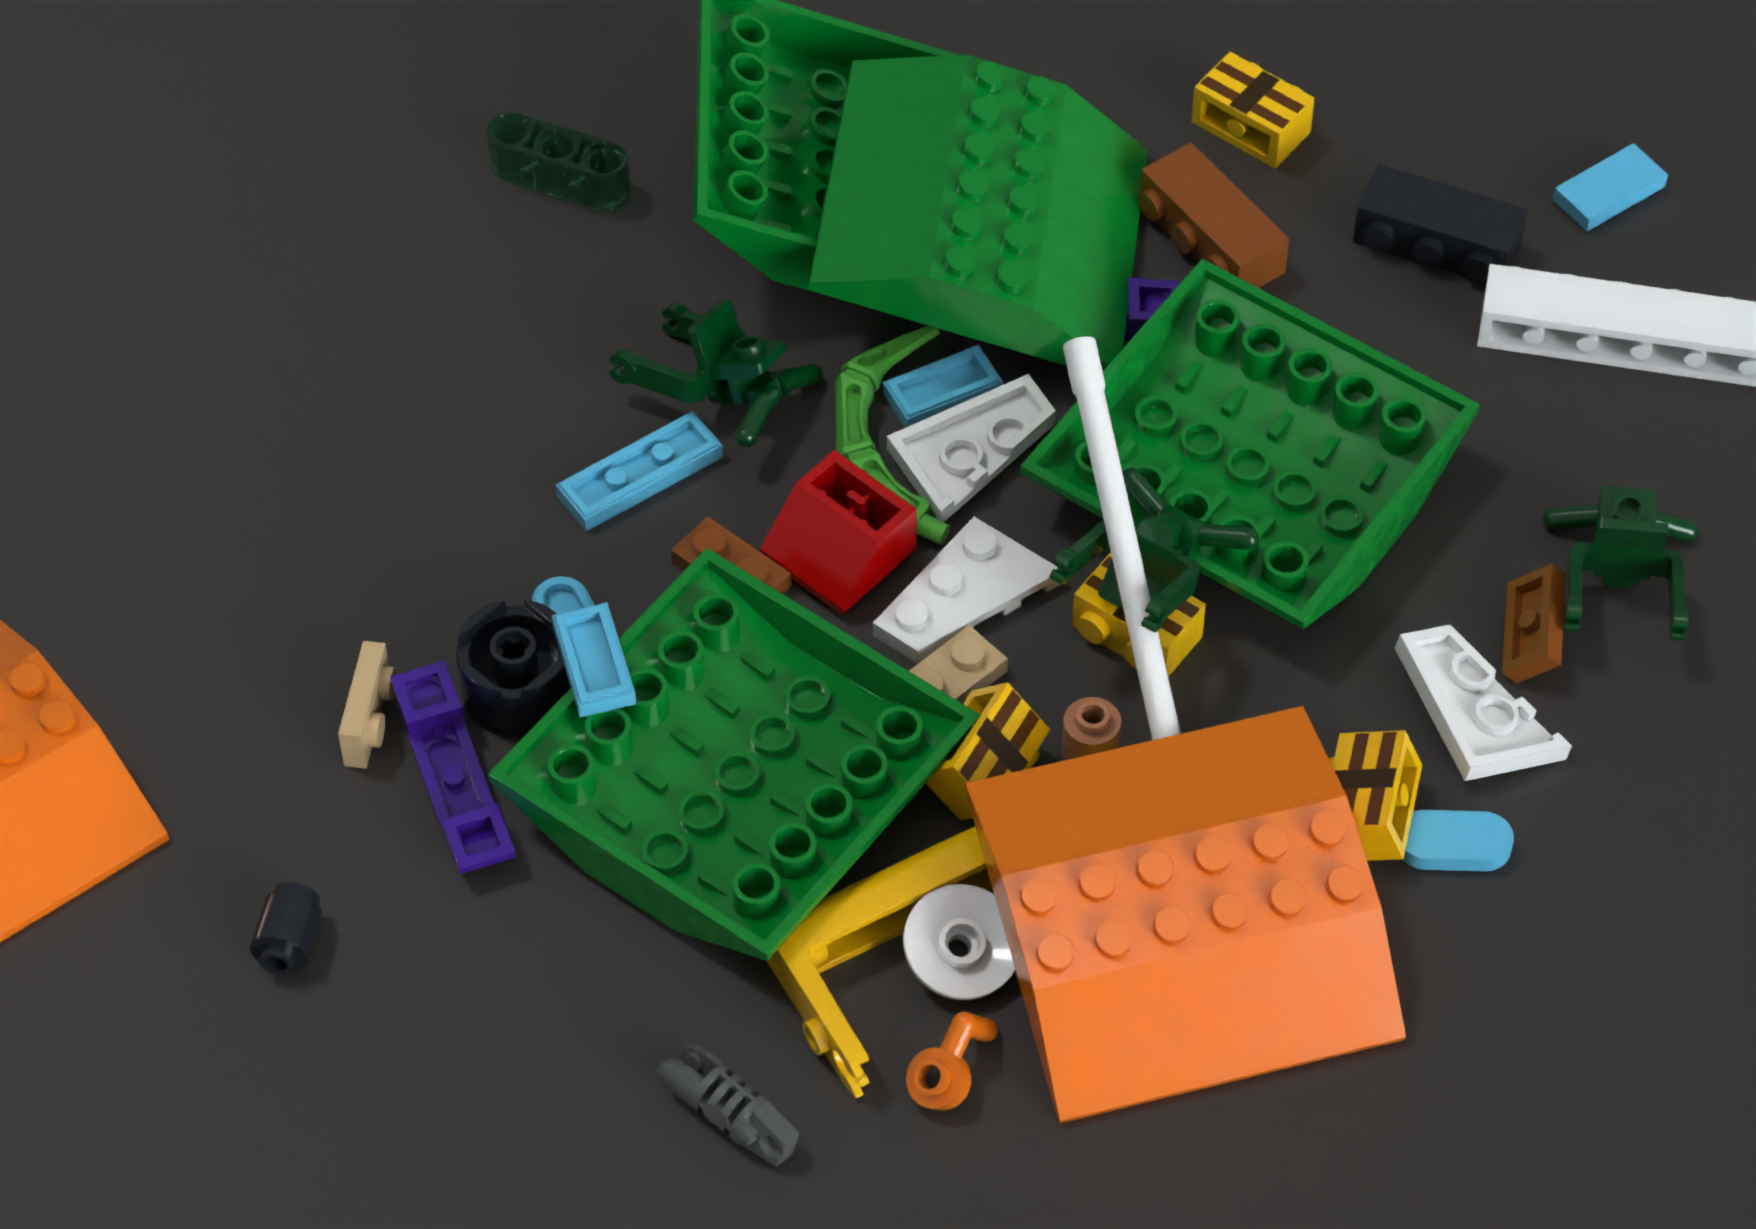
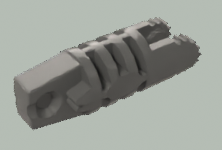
[656,1042,799,1167]

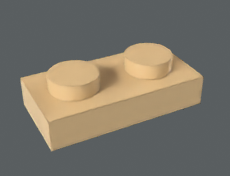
[909,625,1008,704]
[338,641,397,769]

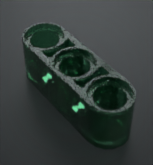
[486,112,631,211]

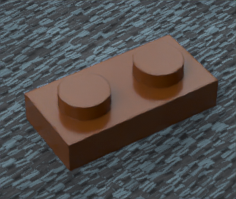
[671,516,792,594]
[1502,564,1566,684]

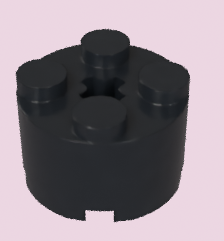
[456,600,571,738]

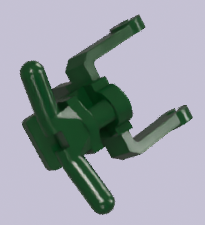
[609,300,823,448]
[1049,468,1259,633]
[1543,486,1698,641]

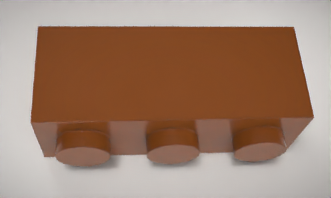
[1138,142,1289,288]

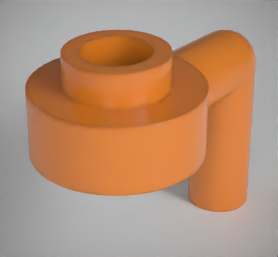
[906,1012,998,1111]

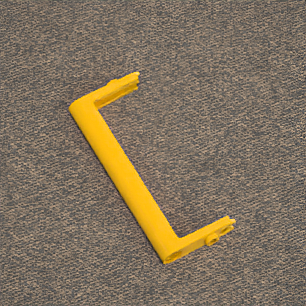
[767,826,993,1099]

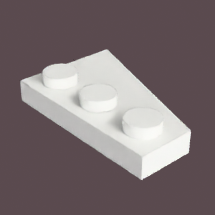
[887,374,1056,522]
[873,516,1061,664]
[1395,625,1572,781]

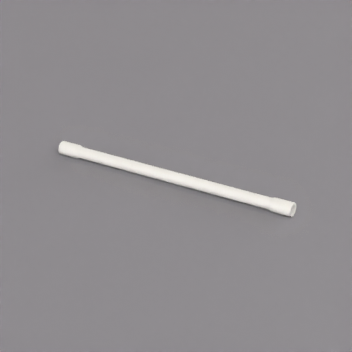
[1063,336,1181,740]

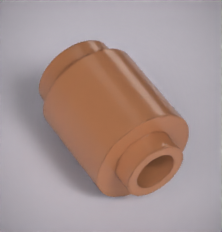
[1062,697,1122,760]

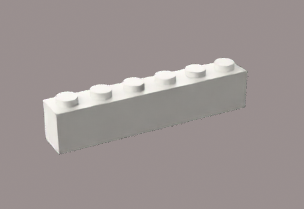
[1477,264,1756,387]

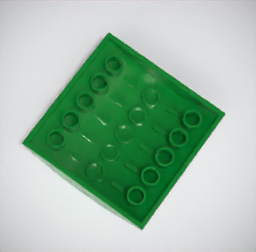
[693,0,959,292]
[807,54,1148,371]
[1020,259,1480,629]
[488,548,981,961]

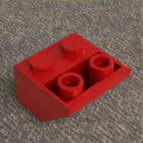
[760,450,917,616]

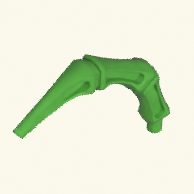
[834,325,950,545]

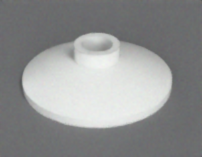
[903,884,1015,1000]

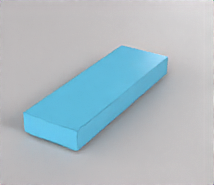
[555,411,723,532]

